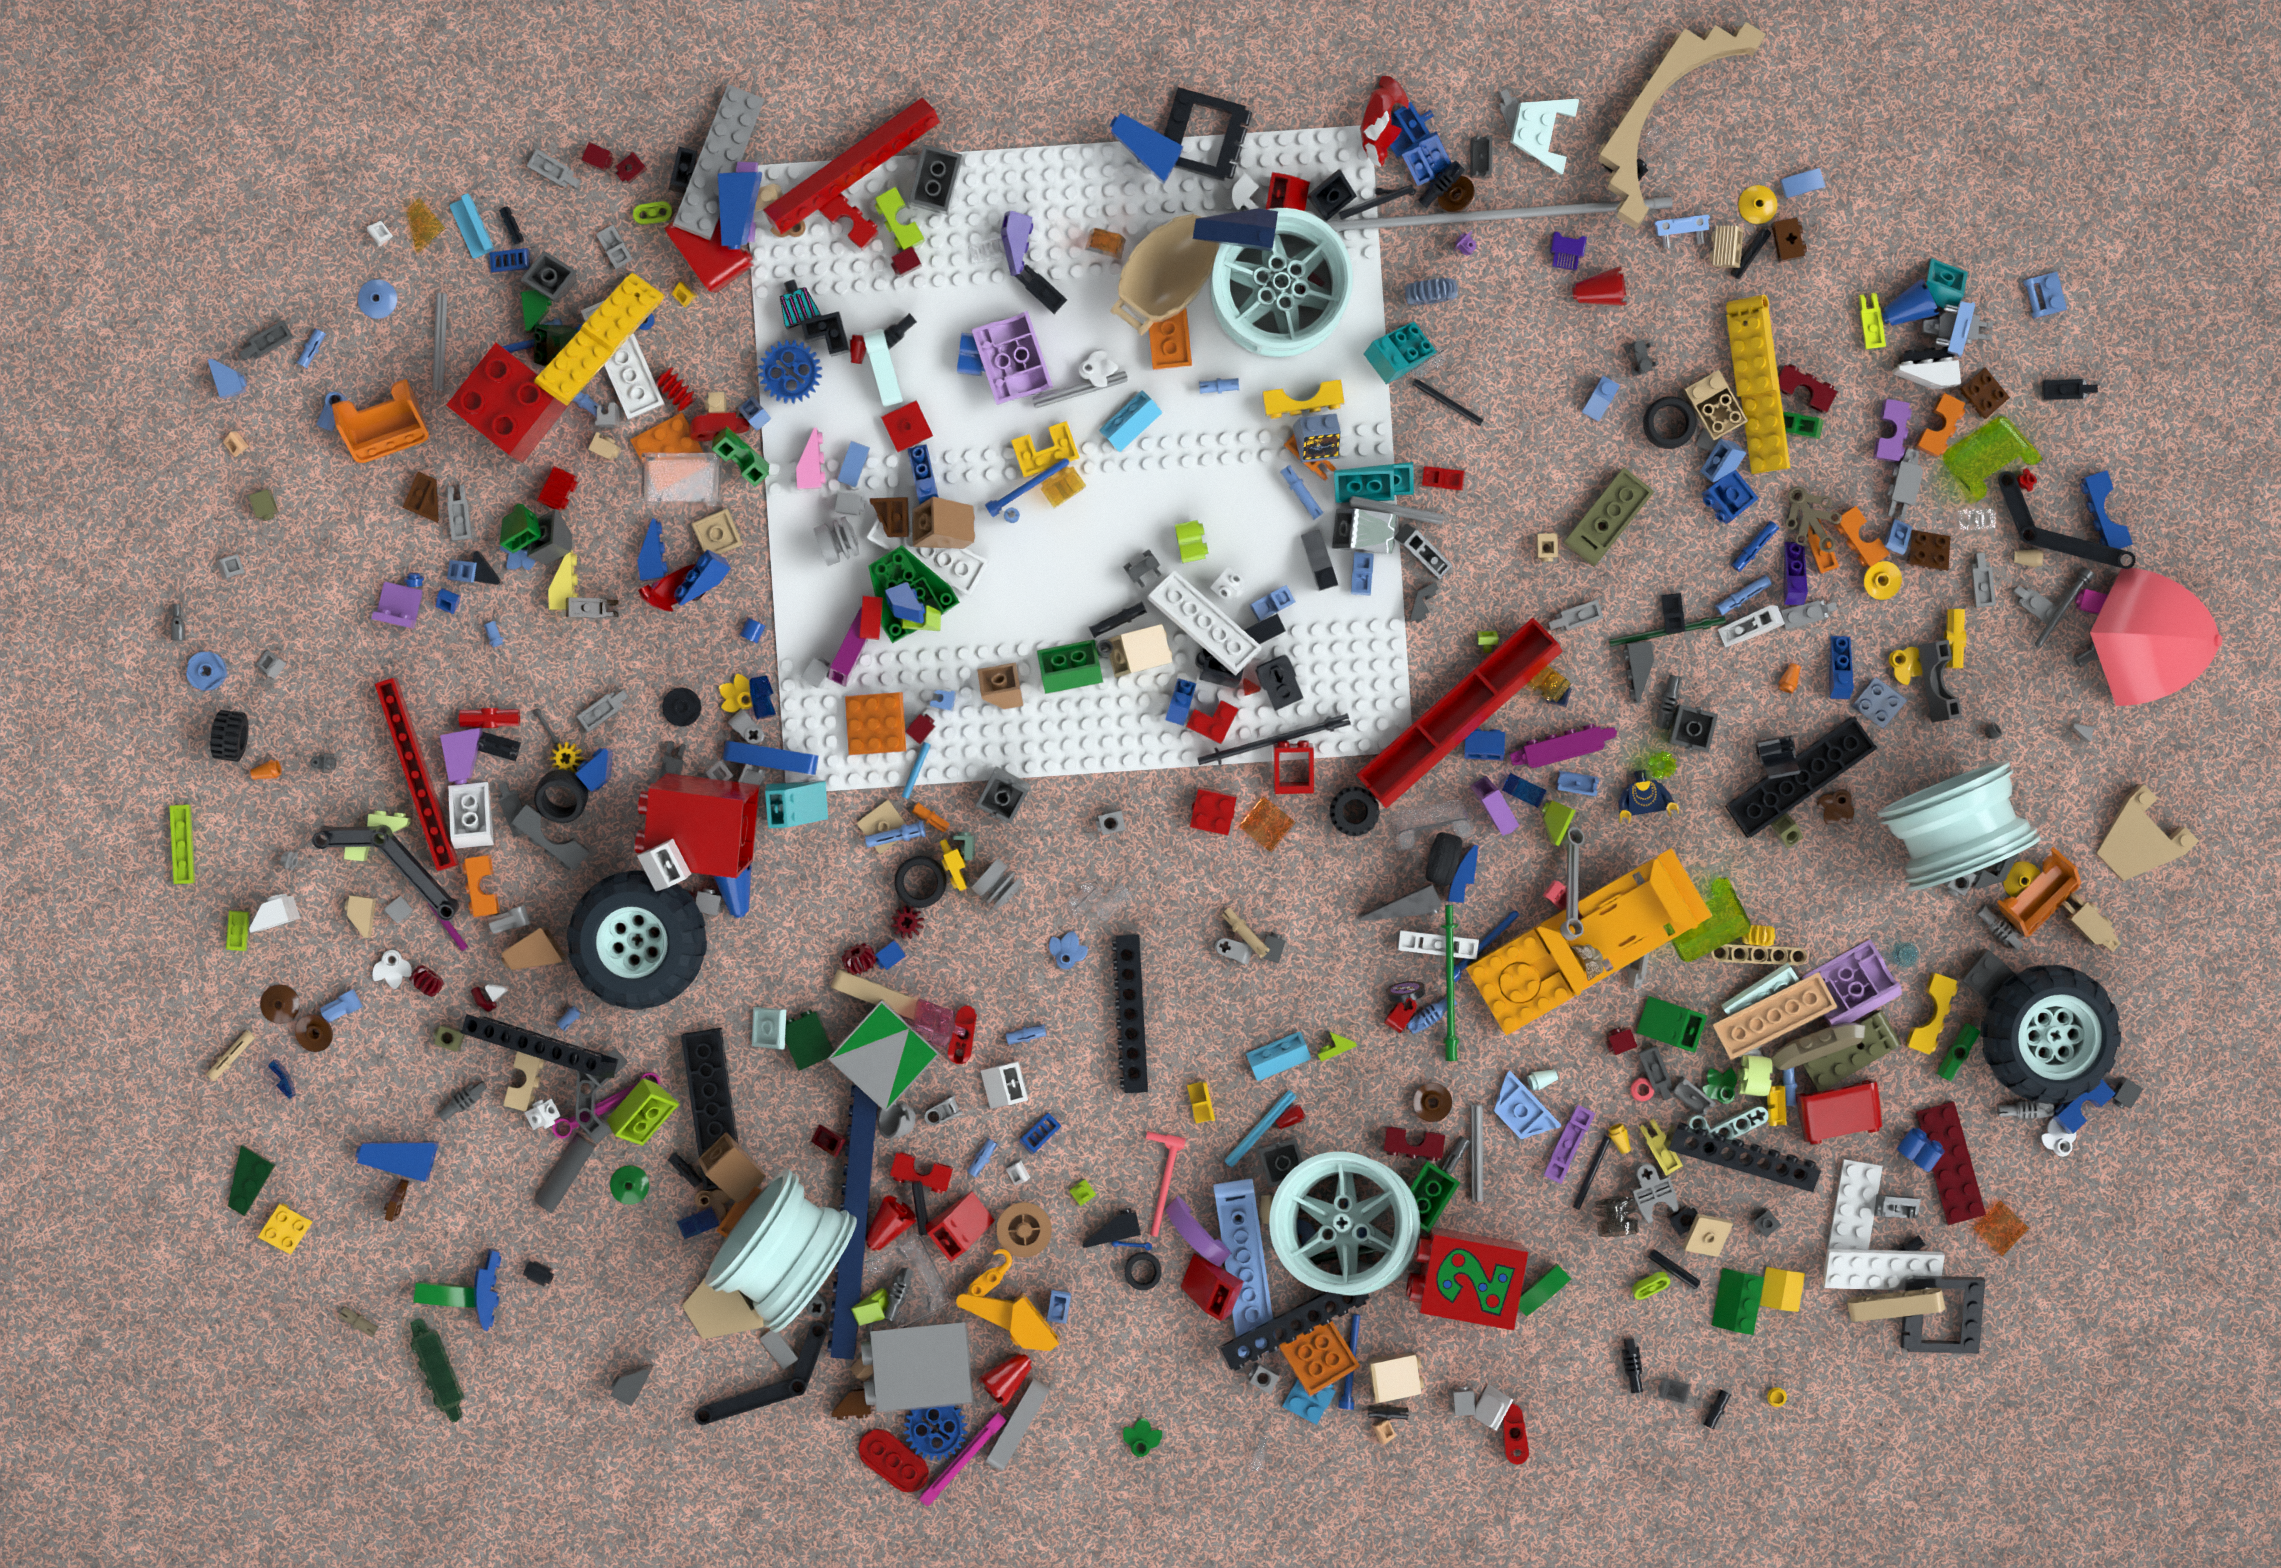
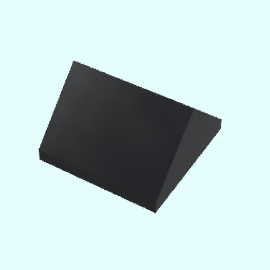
[1307,169,1357,221]

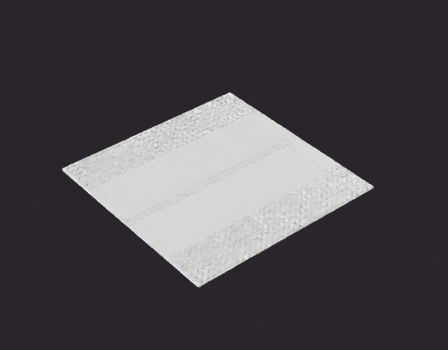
[749,126,1412,791]

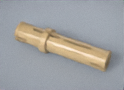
[1222,908,1270,958]
[206,1029,256,1081]

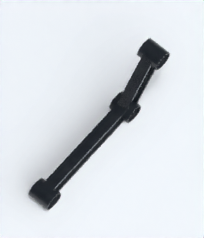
[1998,471,2136,569]
[312,825,459,921]
[694,1320,828,1425]

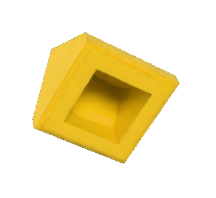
[672,282,698,308]

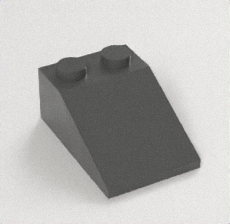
[1959,949,2016,1003]

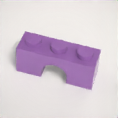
[1873,399,1912,463]

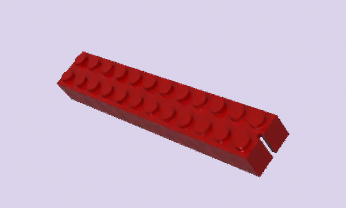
[1356,617,1563,809]

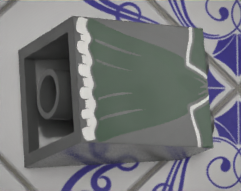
[1332,508,1397,554]

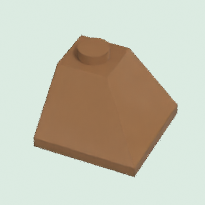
[977,662,1024,709]

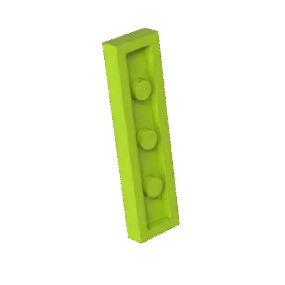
[169,805,195,884]

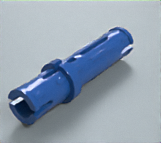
[1731,520,1779,572]

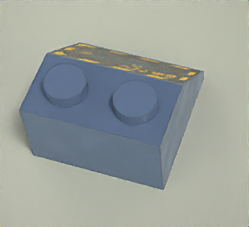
[1293,414,1341,463]

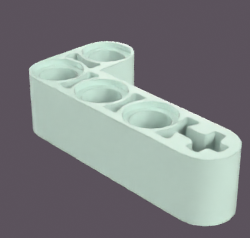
[863,328,903,407]
[1687,1105,1769,1148]

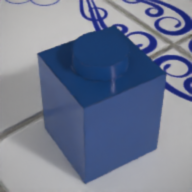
[875,940,907,970]

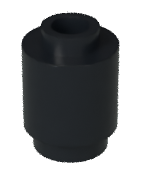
[523,1261,554,1287]

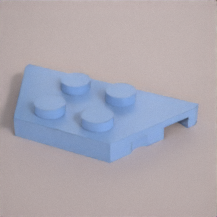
[1493,1070,1562,1139]

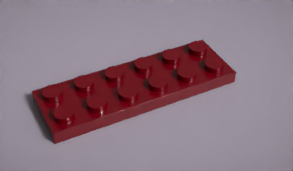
[1916,1101,1986,1226]

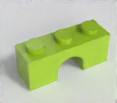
[874,187,925,250]

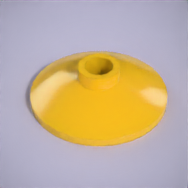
[1738,185,1778,224]
[1864,561,1902,600]
[2003,861,2041,898]

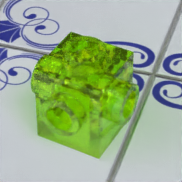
[1647,750,1677,780]

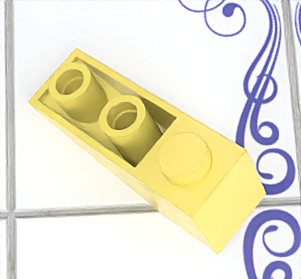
[548,550,578,610]

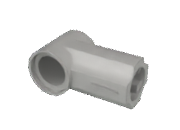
[488,905,531,934]

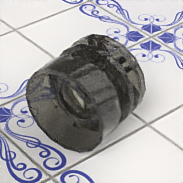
[1594,1196,1639,1237]

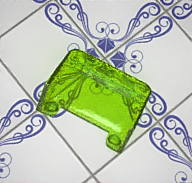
[1942,416,2043,504]
[1663,876,1751,962]

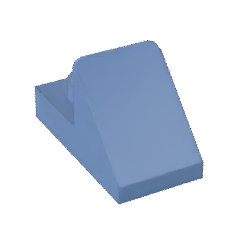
[738,396,771,431]
[1883,518,1912,555]
[1047,1290,1071,1324]

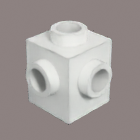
[1210,567,1246,603]
[525,1099,560,1130]

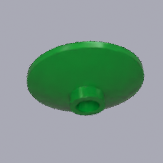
[610,1165,649,1205]

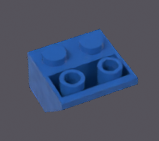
[576,748,613,792]

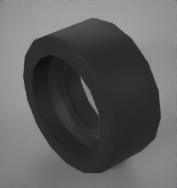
[1125,1252,1162,1290]

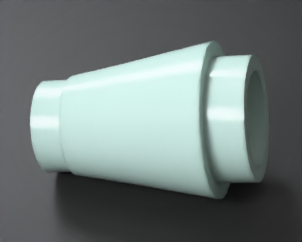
[1527,1069,1558,1091]

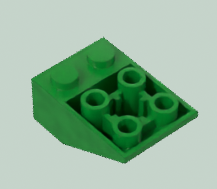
[1636,996,1707,1053]

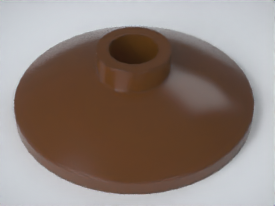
[1438,176,1475,213]
[260,985,300,1024]
[295,1014,333,1052]
[1413,1083,1452,1122]

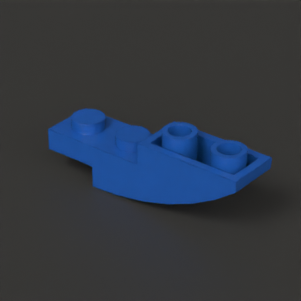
[474,1249,501,1331]

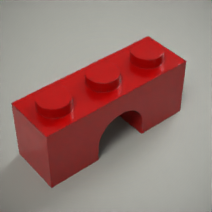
[818,193,879,251]
[890,1151,954,1194]

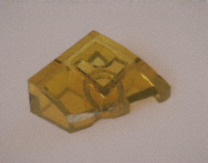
[406,197,446,254]

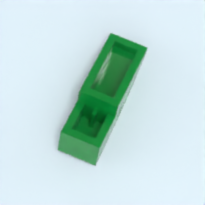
[1783,411,1824,440]
[1518,1263,1571,1317]
[413,1281,475,1308]

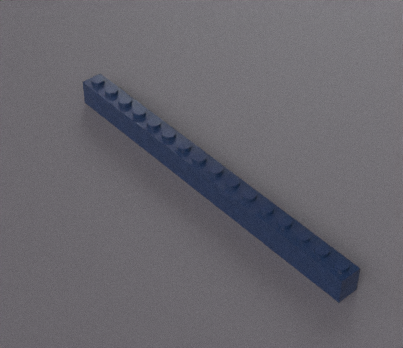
[827,1084,878,1360]

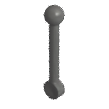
[533,708,560,744]

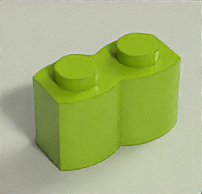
[1174,520,1209,564]

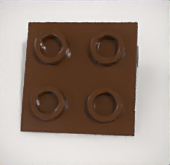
[1960,367,2010,419]
[1907,530,1951,571]

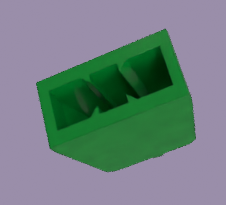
[499,504,541,553]

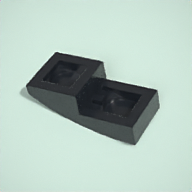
[1661,593,1686,634]

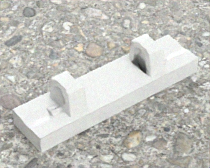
[1398,930,1479,959]

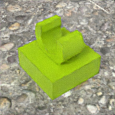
[1477,631,1498,653]
[1069,1179,1097,1206]

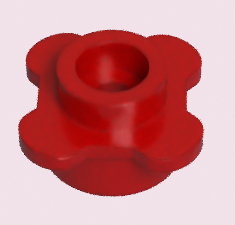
[2017,468,2037,492]

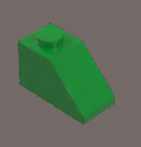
[521,290,552,333]

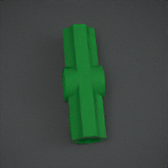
[1936,1022,1980,1082]

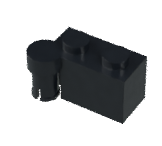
[1195,648,1244,689]

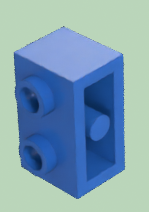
[1464,728,1505,761]

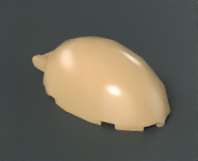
[1110,214,1219,336]

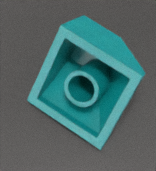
[1926,258,1968,310]

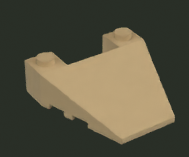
[2096,784,2199,881]
[682,1279,764,1339]

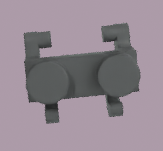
[1624,340,1659,377]
[1123,549,1161,588]

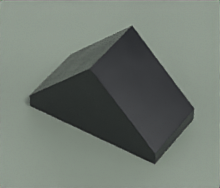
[473,551,503,586]

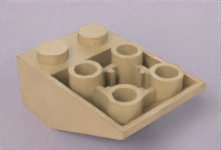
[1682,370,1748,441]

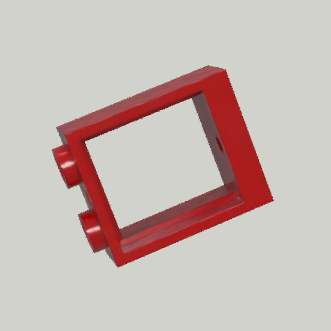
[1273,740,1314,794]

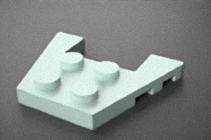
[1510,99,1579,175]

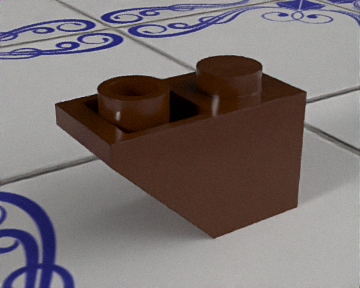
[831,1388,872,1420]

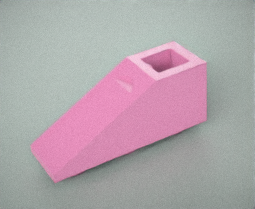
[796,428,826,490]

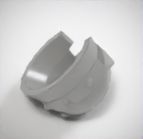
[877,1102,916,1139]

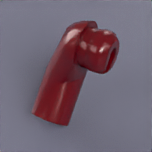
[471,987,497,1012]

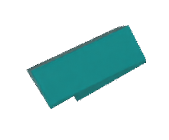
[1334,462,1414,503]

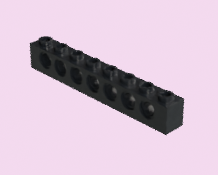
[1112,934,1148,1093]
[1664,1122,1821,1192]
[1217,1292,1370,1371]

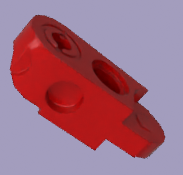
[689,412,750,441]
[948,1005,977,1064]
[1502,1403,1529,1465]

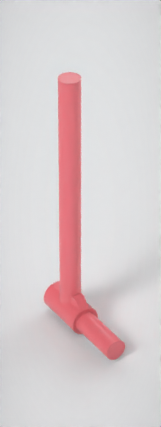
[1146,1131,1186,1237]

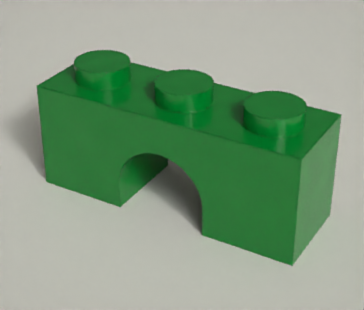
[712,426,770,487]

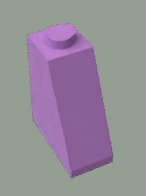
[440,728,483,785]
[1470,776,1519,836]

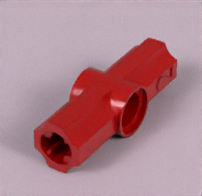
[459,708,520,728]

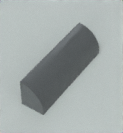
[534,1133,597,1213]

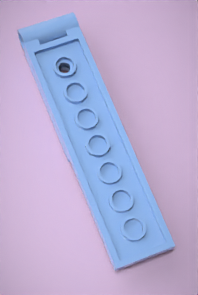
[1213,1178,1277,1356]

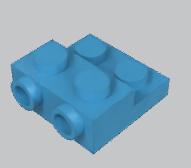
[1282,1378,1336,1425]

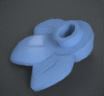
[500,546,536,571]
[1049,931,1088,970]

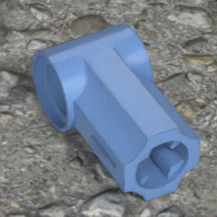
[316,392,347,432]
[320,989,363,1023]

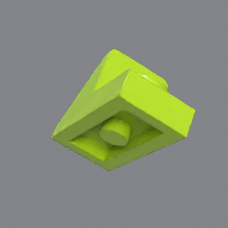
[901,605,941,631]
[1317,1031,1357,1062]
[851,1288,889,1326]

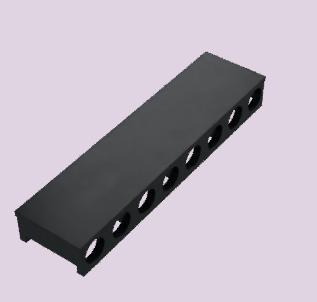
[1725,716,1878,838]
[460,1014,619,1078]
[681,1028,739,1190]

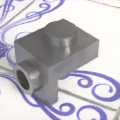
[1658,1378,1691,1404]

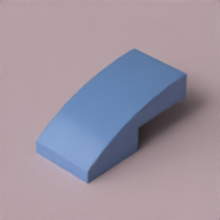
[1779,168,1825,199]
[837,441,870,487]
[1351,552,1374,596]
[447,560,477,583]
[1250,585,1296,622]

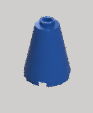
[1881,279,1939,326]
[713,864,752,918]

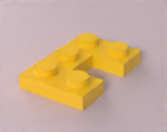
[1011,421,1080,478]

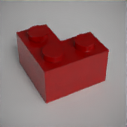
[1186,700,1239,744]

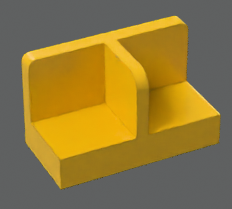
[1187,1081,1215,1124]

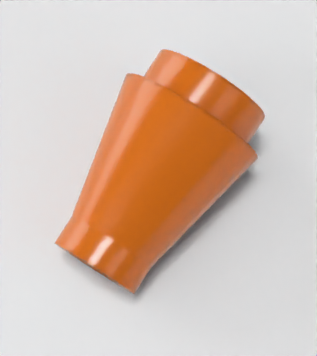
[1778,663,1801,694]
[250,759,282,780]

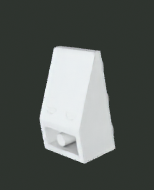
[1892,357,1961,390]

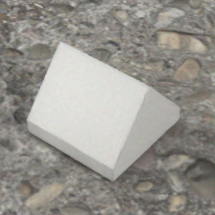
[367,221,393,247]
[485,984,508,1002]
[1006,1161,1030,1186]

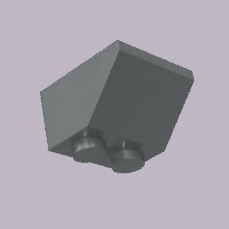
[521,250,577,302]
[527,509,572,565]
[610,1364,654,1406]

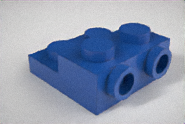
[1702,470,1759,524]

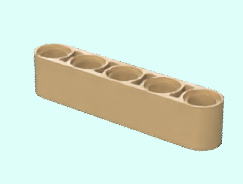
[1709,943,1808,965]
[830,968,927,1022]
[1847,1288,1946,1322]

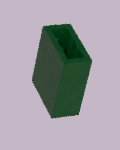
[785,1010,835,1071]

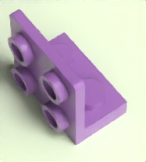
[372,582,423,629]

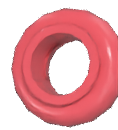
[1630,1077,1654,1102]

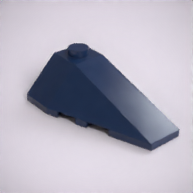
[1193,208,1278,252]

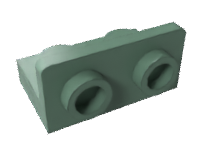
[953,832,975,860]

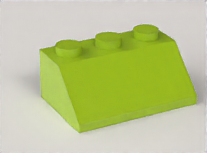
[607,1078,679,1146]

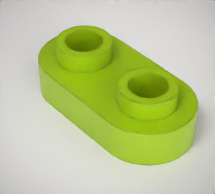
[633,201,673,225]
[1631,1272,1670,1300]

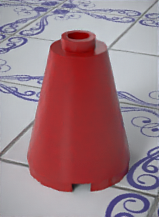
[1572,266,1627,306]
[865,1195,916,1251]
[977,1353,1032,1408]

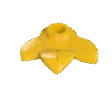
[1888,647,1923,685]
[719,674,755,713]

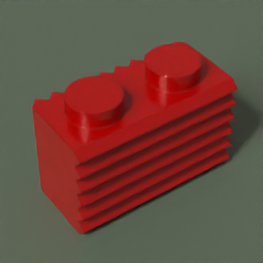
[537,466,579,512]

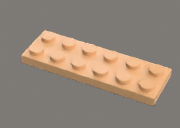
[1713,972,1837,1060]

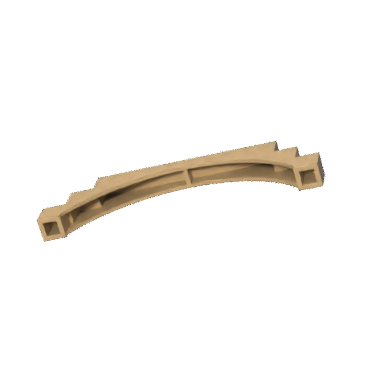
[1598,22,1766,230]

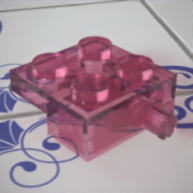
[912,998,966,1049]

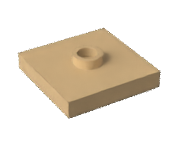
[691,508,743,555]
[857,799,907,854]
[1682,1214,1733,1257]

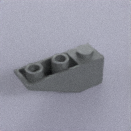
[1623,641,1654,703]

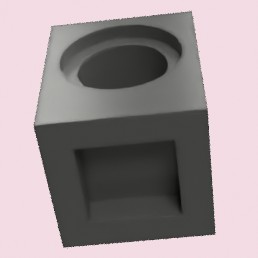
[1262,932,1286,964]
[2112,1077,2143,1109]
[1751,1207,1781,1238]

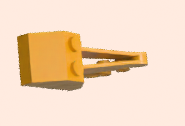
[956,1249,1060,1351]

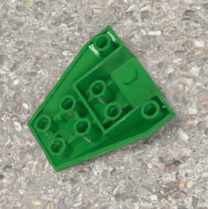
[868,545,960,644]

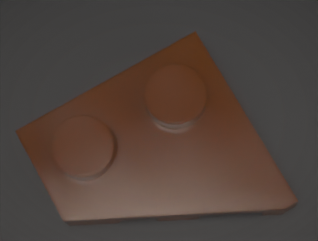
[402,472,439,523]
[869,497,909,538]
[383,1179,409,1222]

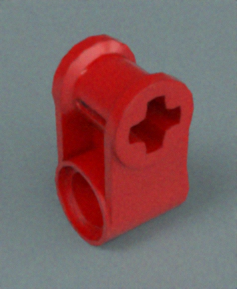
[1383,998,1417,1034]

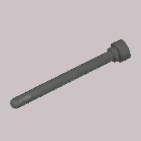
[2035,567,2094,648]

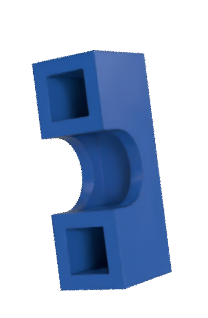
[2052,1079,2115,1134]

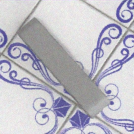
[985,1378,1050,1471]

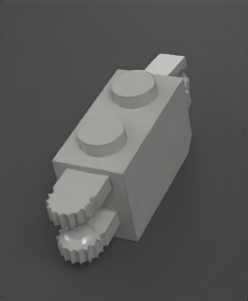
[1922,313,1993,344]
[1887,448,1923,520]

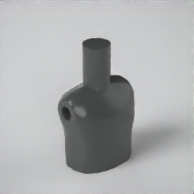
[170,604,186,641]

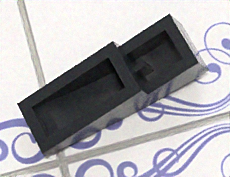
[1243,613,1286,644]

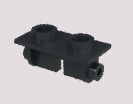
[478,732,521,761]

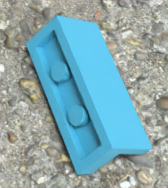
[450,193,495,259]
[1099,390,1162,452]
[1246,1031,1311,1081]

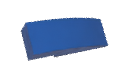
[1447,845,1479,903]

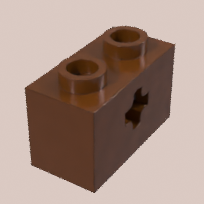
[1771,217,1807,263]

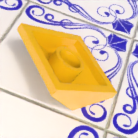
[1759,1266,1805,1312]

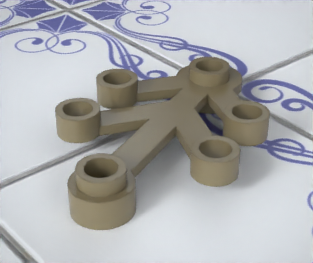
[1785,486,1842,553]

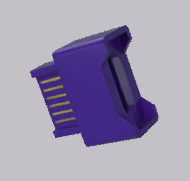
[1549,232,1587,271]

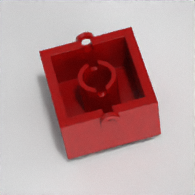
[1190,787,1237,836]

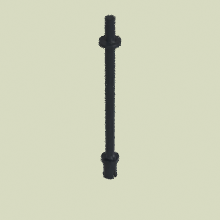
[1197,713,1351,765]

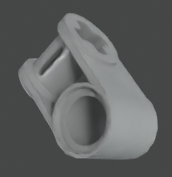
[728,709,764,745]
[1215,938,1253,965]
[924,1095,963,1126]

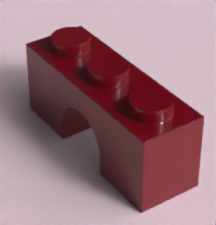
[1778,364,1838,414]
[1382,1126,1445,1161]

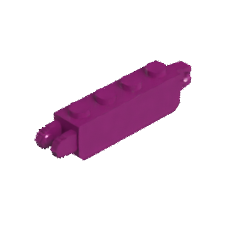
[1509,724,1618,768]

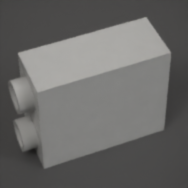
[861,1322,974,1413]

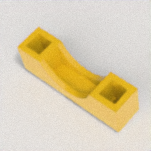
[1262,379,1344,419]
[1904,972,1958,1055]

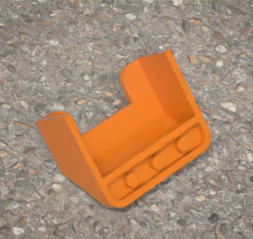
[332,378,429,463]

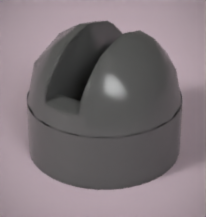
[1097,640,1113,657]
[1985,722,2002,740]

